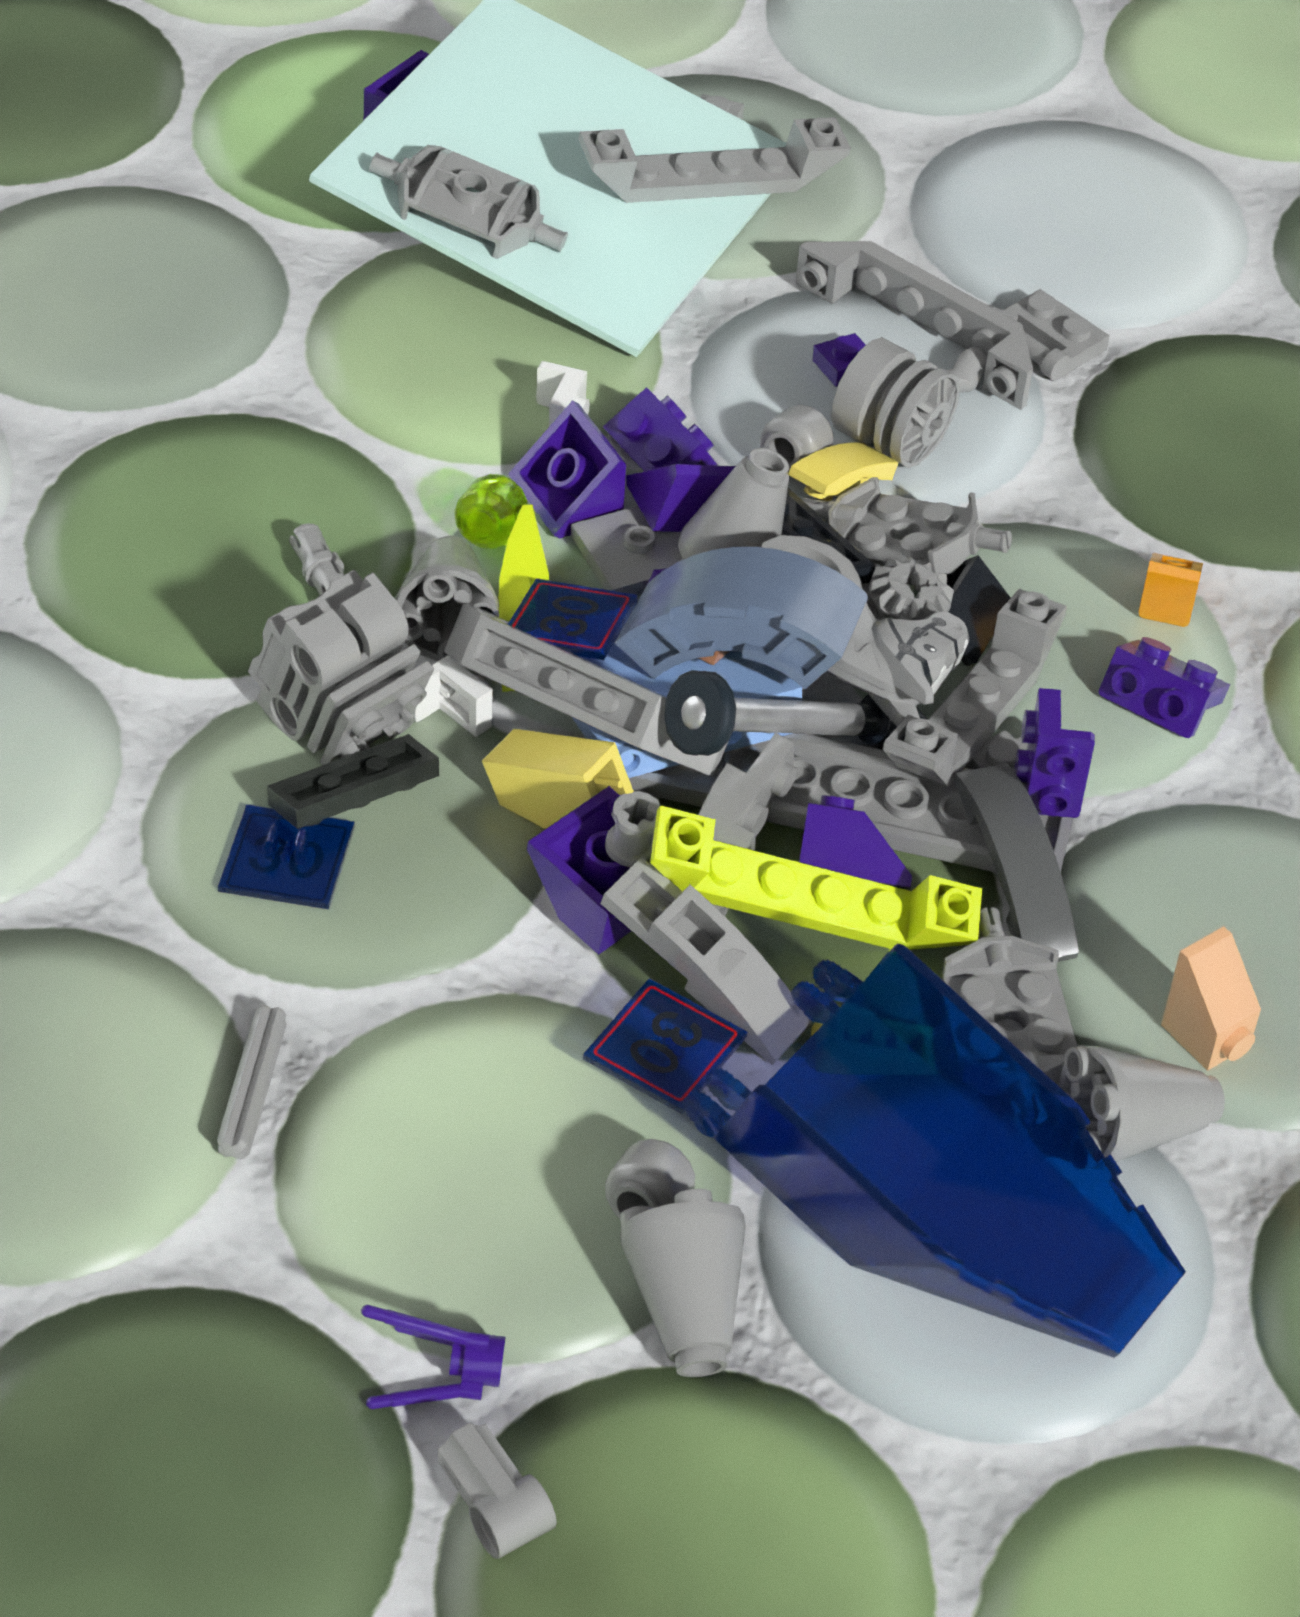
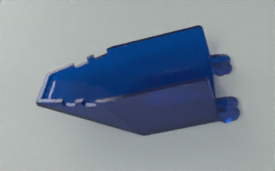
[682,944,1186,1358]

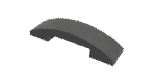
[953,763,1079,962]

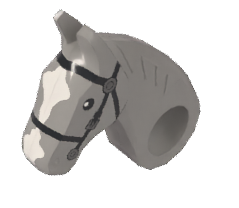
[761,535,969,727]

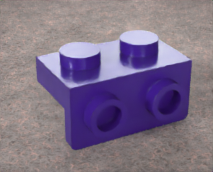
[603,387,718,471]
[1098,637,1231,738]
[1014,688,1095,818]

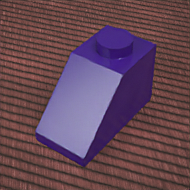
[799,795,912,890]

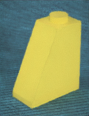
[482,729,634,829]

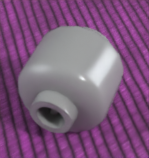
[760,405,833,477]
[605,1139,695,1219]

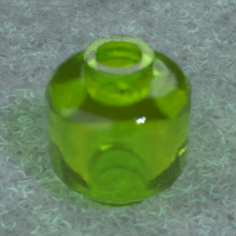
[454,474,528,549]

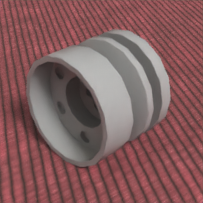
[831,337,960,468]

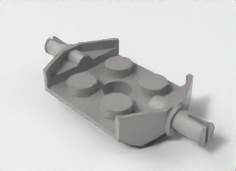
[369,145,568,259]
[803,477,1012,574]
[942,907,1084,1123]

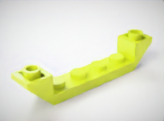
[650,806,982,951]

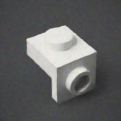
[536,361,590,426]
[413,655,493,737]

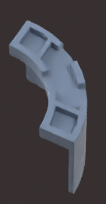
[614,547,868,689]

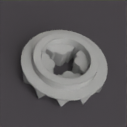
[869,556,954,621]

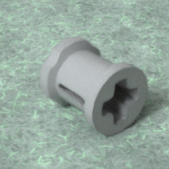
[605,791,660,867]

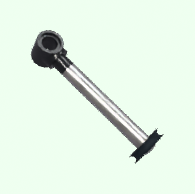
[664,670,928,756]

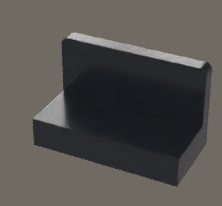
[947,555,1011,666]

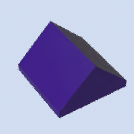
[508,400,626,539]
[626,464,736,532]

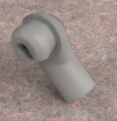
[946,347,987,393]

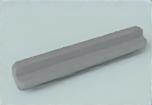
[217,1005,287,1159]

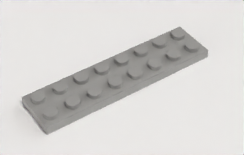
[629,733,1073,872]

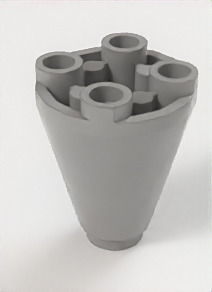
[678,448,789,560]
[395,536,499,661]
[1048,1046,1225,1168]
[620,1189,746,1377]

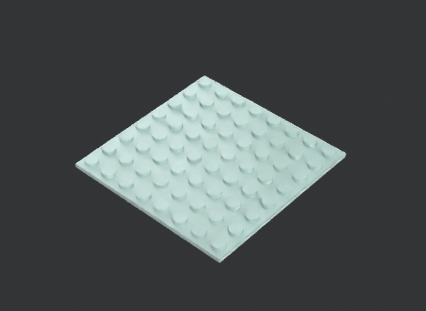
[309,0,786,358]

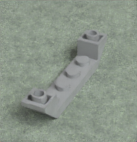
[578,117,851,203]
[796,241,1033,410]
[883,589,1067,787]
[444,602,728,776]

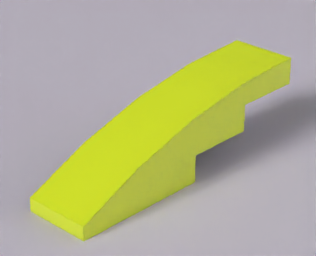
[498,504,549,692]

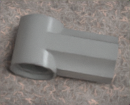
[437,1422,557,1559]

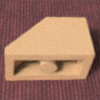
[1161,926,1261,1071]

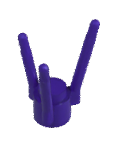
[361,1304,506,1409]

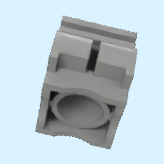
[248,570,434,765]

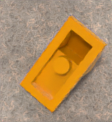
[1138,552,1203,627]

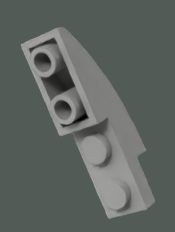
[699,733,798,916]
[600,857,811,1065]

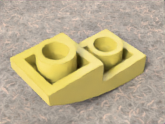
[788,442,899,501]

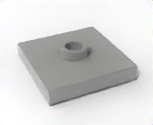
[571,506,683,603]

